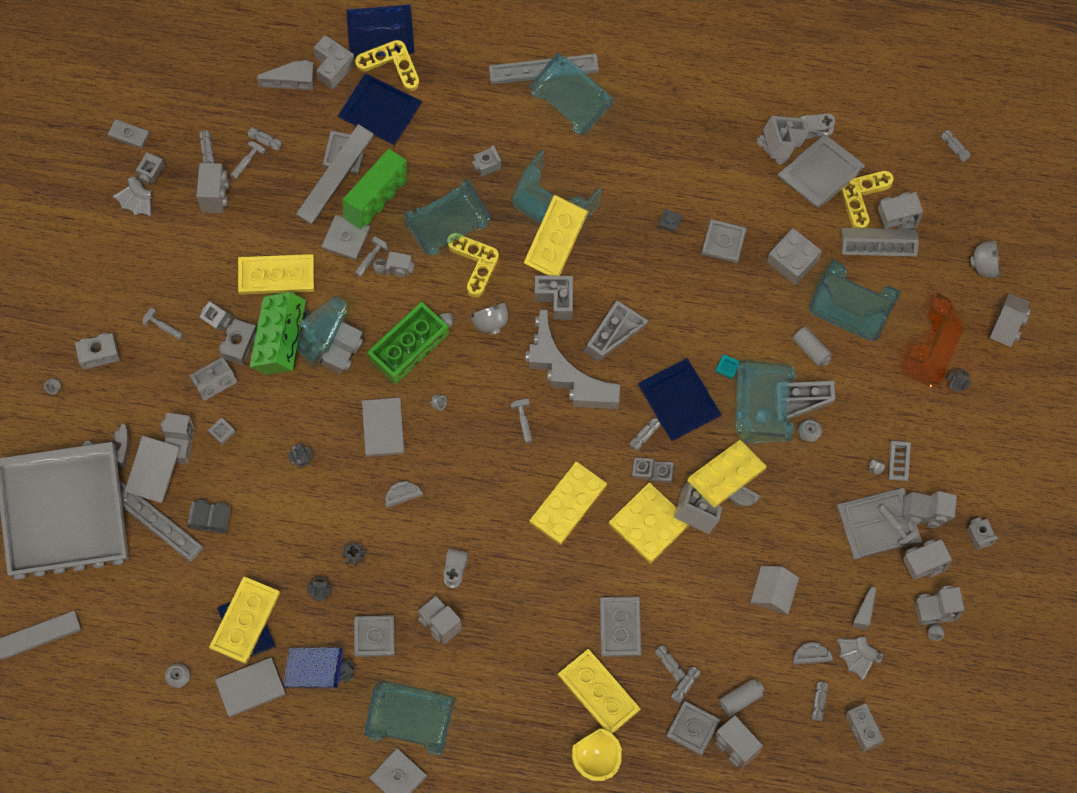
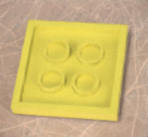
[608,483,690,564]

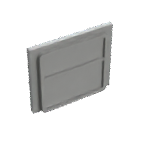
[778,134,865,208]
[837,488,922,560]

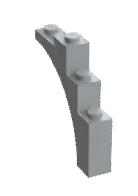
[525,309,620,409]

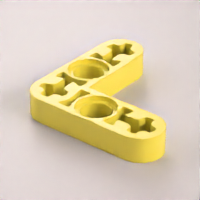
[355,40,419,91]
[840,171,894,228]
[447,234,499,298]

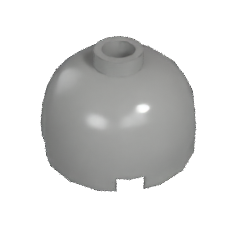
[971,240,1000,278]
[470,303,509,335]

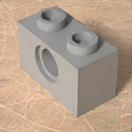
[219,319,257,366]
[75,333,120,370]
[845,704,884,753]

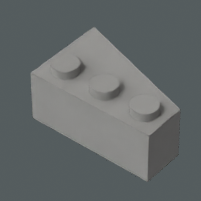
[774,381,835,425]

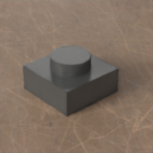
[658,209,682,233]

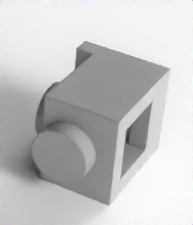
[472,145,501,177]
[136,152,166,184]
[385,252,415,277]
[200,301,234,332]
[967,517,998,551]

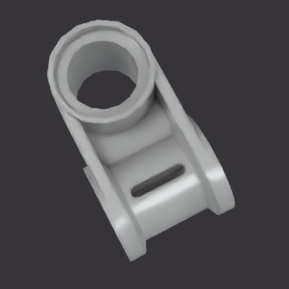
[800,113,835,139]
[444,548,468,588]

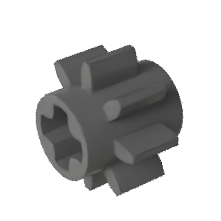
[947,368,972,392]
[288,444,313,468]
[341,541,366,567]
[307,577,332,601]
[330,657,356,683]

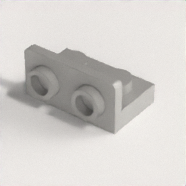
[189,357,237,400]

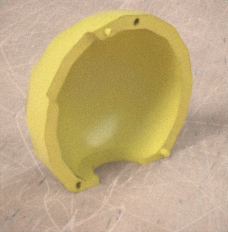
[571,729,622,781]

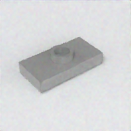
[107,119,149,149]

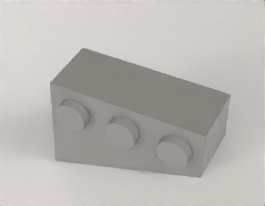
[583,301,649,362]

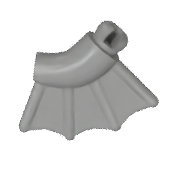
[113,176,153,216]
[837,637,883,680]

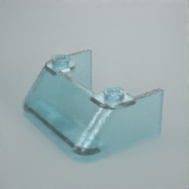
[512,150,602,225]

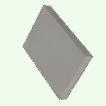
[362,397,404,457]
[125,436,180,503]
[600,597,641,657]
[215,657,286,718]

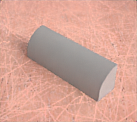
[841,228,919,256]

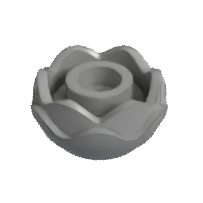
[798,419,822,442]
[165,663,190,688]

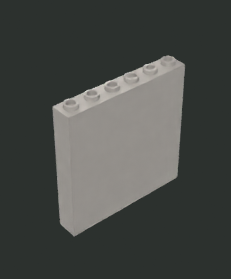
[0,442,129,580]

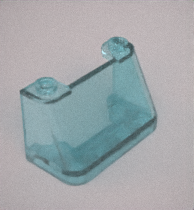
[529,53,617,135]
[402,179,491,256]
[809,260,901,341]
[297,296,347,368]
[736,360,796,444]
[364,681,456,755]

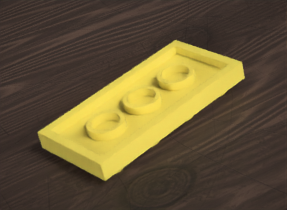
[524,195,589,276]
[238,254,314,295]
[687,440,767,508]
[529,462,607,545]
[209,577,280,664]
[558,649,641,734]

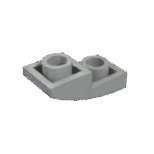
[114,424,130,469]
[632,458,675,483]

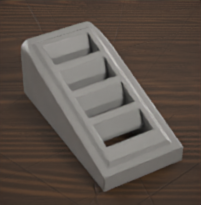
[888,441,911,481]
[852,587,876,630]

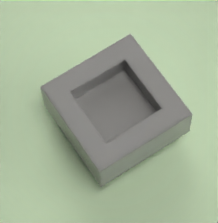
[208,417,236,445]

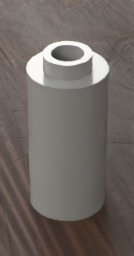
[792,326,832,367]
[719,679,765,717]

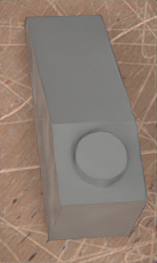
[257,60,315,90]

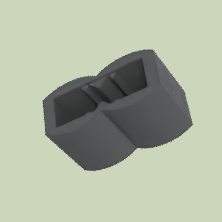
[188,500,232,533]

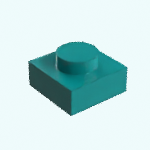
[715,354,741,380]

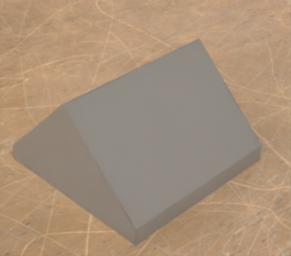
[750,566,799,615]

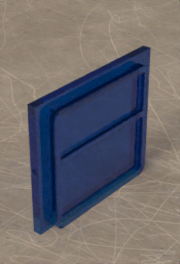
[346,4,415,58]
[338,73,422,146]
[638,358,722,442]

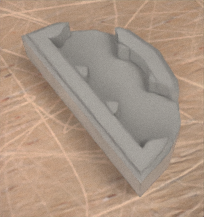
[385,481,423,508]
[728,486,761,507]
[793,642,833,665]

